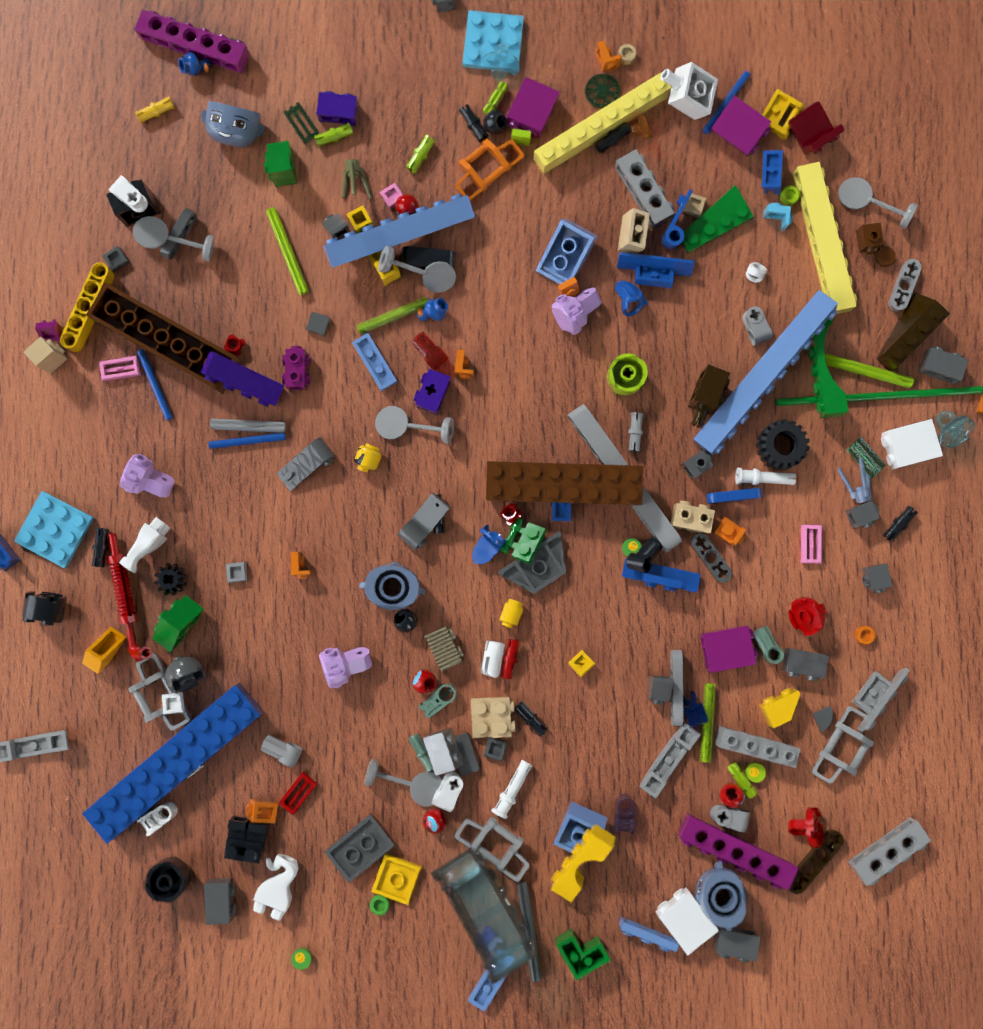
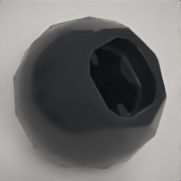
[483,110,507,135]
[393,609,418,633]

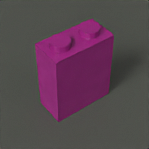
[507,77,559,139]
[711,95,772,157]
[699,625,758,673]

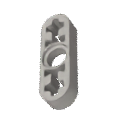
[888,259,921,312]

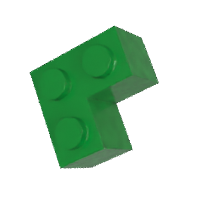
[264,141,298,187]
[152,595,204,653]
[555,928,610,981]

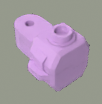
[552,288,602,335]
[120,454,175,497]
[319,647,372,688]

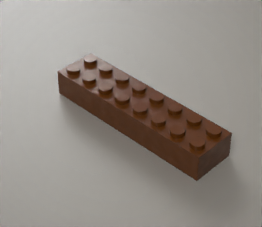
[86,282,242,394]
[486,461,643,505]

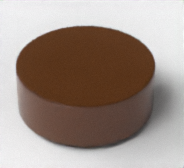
[875,247,896,267]

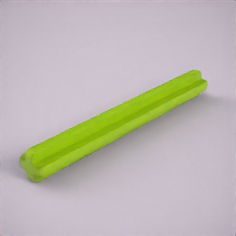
[266,207,309,295]
[824,353,914,388]

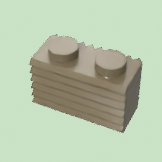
[425,626,464,671]

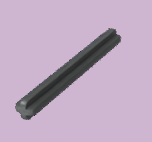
[517,881,542,982]

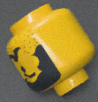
[354,443,382,473]

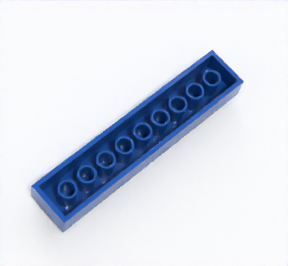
[82,683,265,844]

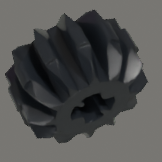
[154,563,188,596]

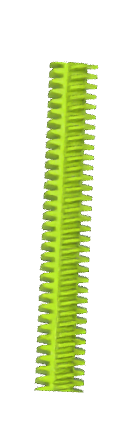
[356,296,428,334]
[700,683,716,762]

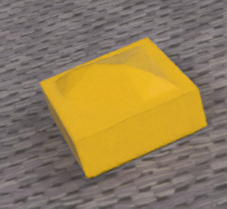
[568,650,595,678]

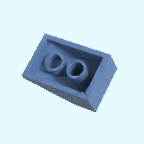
[535,218,598,284]

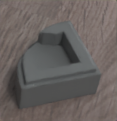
[812,706,833,732]

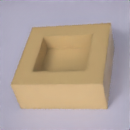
[682,194,706,218]

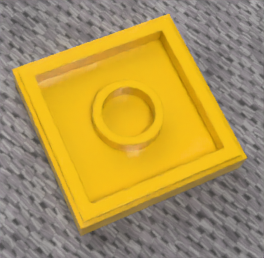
[371,853,422,905]

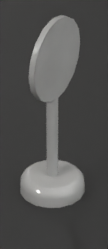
[838,177,918,229]
[133,216,215,262]
[378,245,456,293]
[375,406,454,444]
[364,758,442,807]

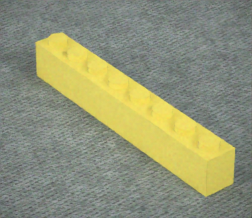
[534,73,671,175]
[793,162,857,314]

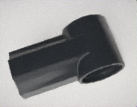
[626,538,662,573]

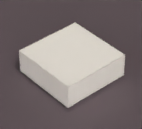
[162,692,185,715]

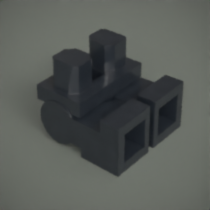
[224,816,270,864]

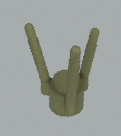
[342,159,372,200]

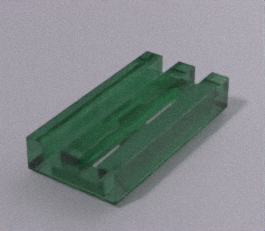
[283,102,319,144]
[846,437,886,478]

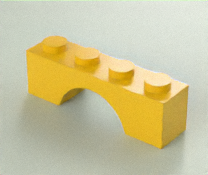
[346,205,401,286]
[551,824,615,902]

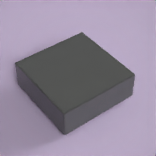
[102,246,130,273]
[306,312,330,336]
[483,737,508,761]

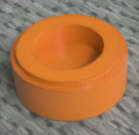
[854,626,876,645]

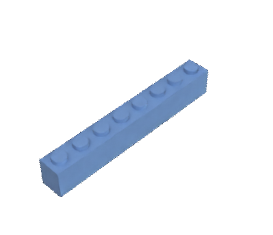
[323,193,475,268]

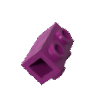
[282,346,311,390]

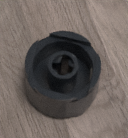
[22,591,66,626]
[145,857,191,903]

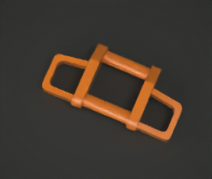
[455,139,524,201]

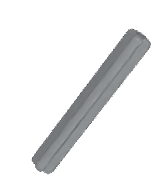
[210,418,286,433]

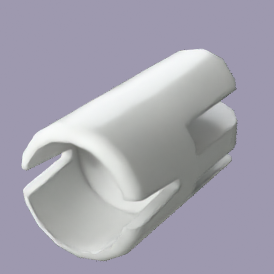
[481,640,505,678]

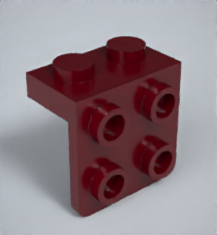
[788,101,845,154]

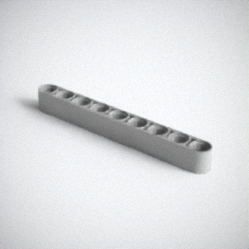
[567,404,682,553]

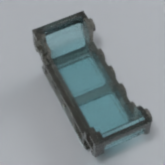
[431,847,536,985]

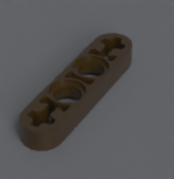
[789,829,844,894]

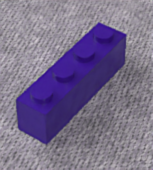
[201,351,285,407]

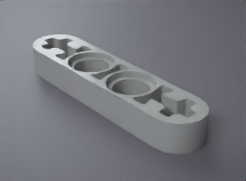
[670,650,683,726]

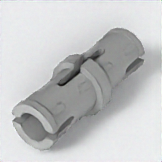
[628,412,643,452]

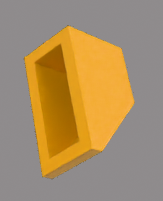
[82,626,126,674]

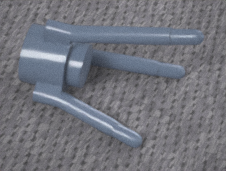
[837,458,872,503]

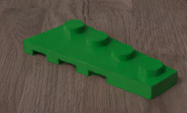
[681,184,754,254]

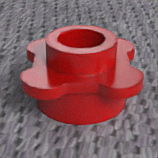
[223,334,246,356]
[500,503,522,525]

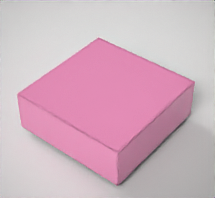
[379,183,403,210]

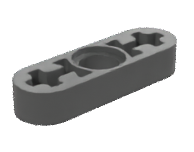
[160,208,197,260]
[690,533,732,582]

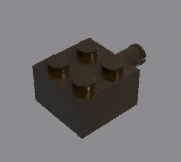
[687,364,731,428]

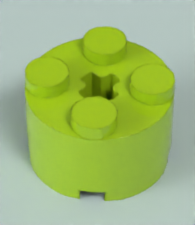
[607,353,648,396]

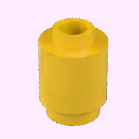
[499,599,523,629]

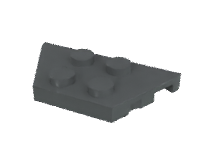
[498,531,566,594]

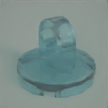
[936,411,975,448]

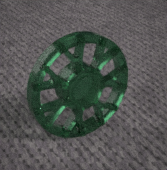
[585,74,620,108]

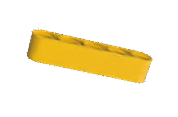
[60,262,114,353]

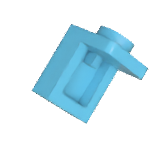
[763,203,793,231]

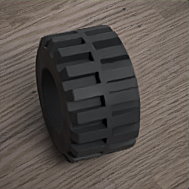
[756,419,810,470]

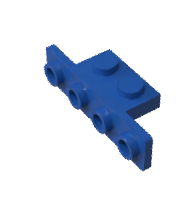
[617,252,694,288]
[622,558,701,592]

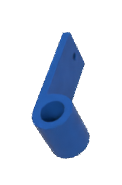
[661,189,693,250]

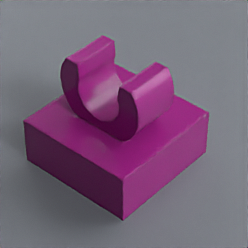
[35,319,62,341]

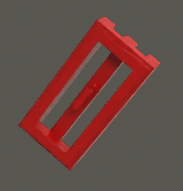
[278,771,318,815]

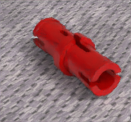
[499,639,520,679]

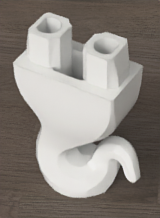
[119,517,171,573]
[253,854,298,920]

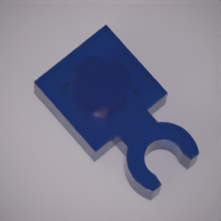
[683,691,709,728]

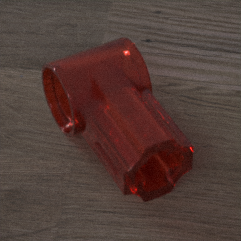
[411,331,449,371]

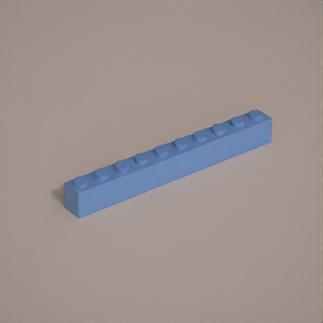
[694,290,838,456]

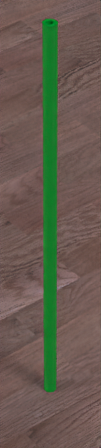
[776,386,983,406]

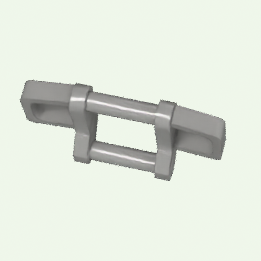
[128,653,192,731]
[812,706,874,783]
[455,816,529,882]

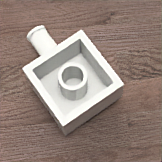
[661,62,718,120]

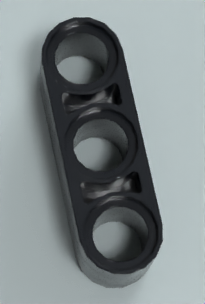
[401,246,456,270]

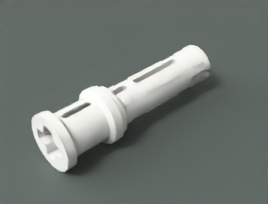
[735,468,796,486]
[491,760,533,819]

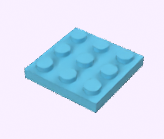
[463,10,524,73]
[14,491,94,568]

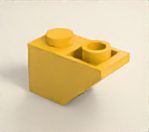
[759,688,800,728]

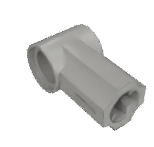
[260,734,303,768]

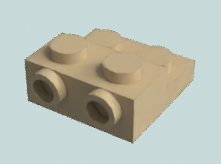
[471,696,515,738]

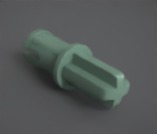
[408,733,433,772]

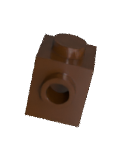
[856,223,884,254]

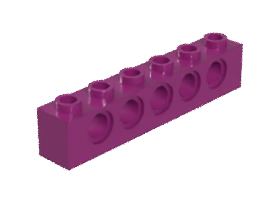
[134,9,250,74]
[677,813,798,890]

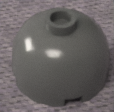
[165,656,207,693]

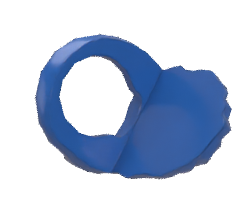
[615,280,648,316]
[472,525,506,564]

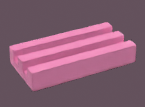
[99,356,141,381]
[801,525,822,564]

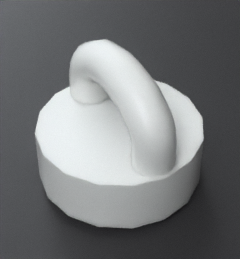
[746,262,767,283]

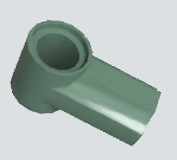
[753,625,784,664]

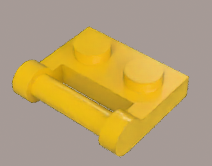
[762,89,805,139]

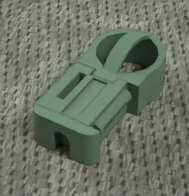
[419,683,457,718]

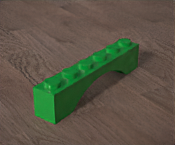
[807,318,849,419]

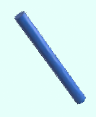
[702,71,751,135]
[137,349,173,421]
[208,432,286,449]

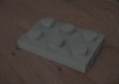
[324,813,395,883]

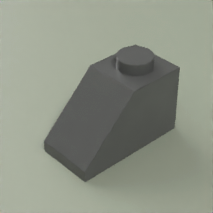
[322,213,350,240]
[647,675,674,704]

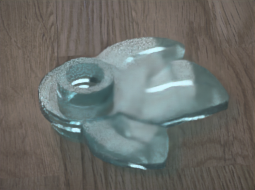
[483,44,519,82]

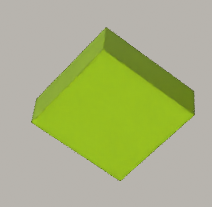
[511,129,531,146]

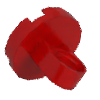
[788,597,827,636]
[788,807,824,848]

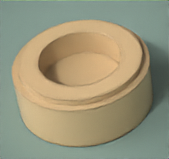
[617,44,637,65]

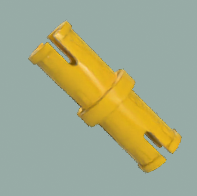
[135,96,175,123]

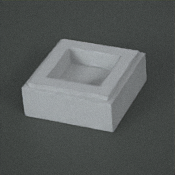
[226,562,248,583]

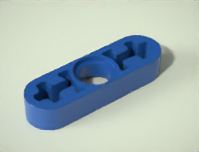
[706,488,763,504]

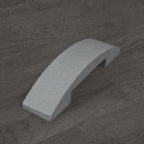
[639,723,701,799]
[0,730,69,762]

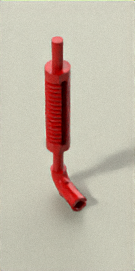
[107,533,152,662]

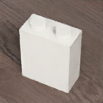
[881,419,943,470]
[656,887,719,955]

